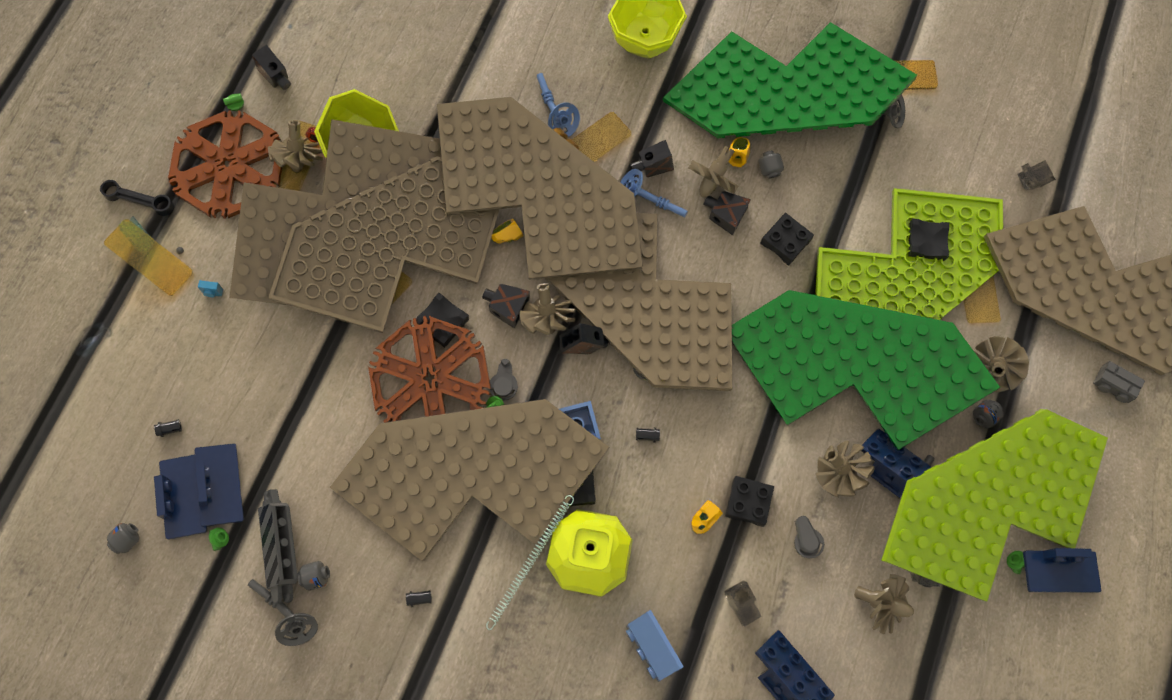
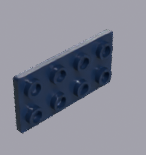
[861,429,932,498]
[194,443,243,527]
[154,454,208,540]
[1023,548,1102,593]
[755,630,835,700]

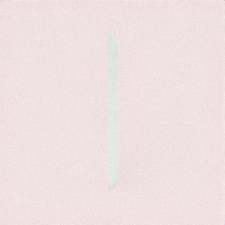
[486,495,574,630]

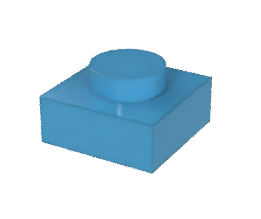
[198,280,224,298]

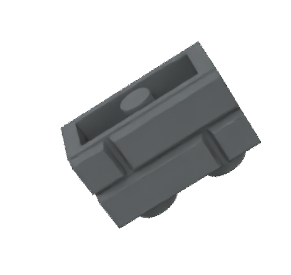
[1093,361,1145,403]

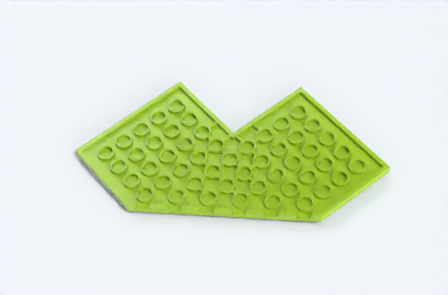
[816,188,1003,320]
[881,409,1108,602]

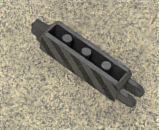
[258,489,298,604]

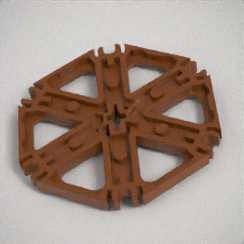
[168,110,283,219]
[368,316,491,423]

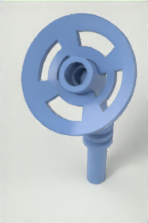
[537,73,580,137]
[620,169,688,218]

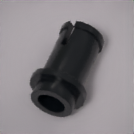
[154,419,182,437]
[636,427,660,443]
[406,590,432,608]

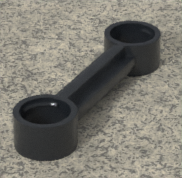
[100,180,174,216]

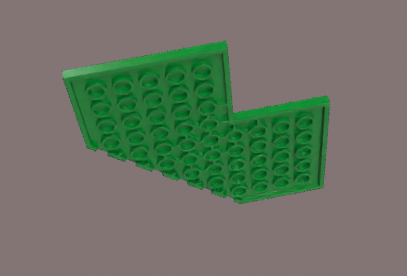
[663,22,917,139]
[732,290,1000,450]

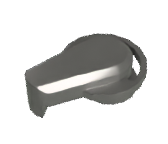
[489,359,518,401]
[794,516,825,559]

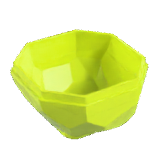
[608,0,687,58]
[314,89,399,158]
[546,509,633,597]

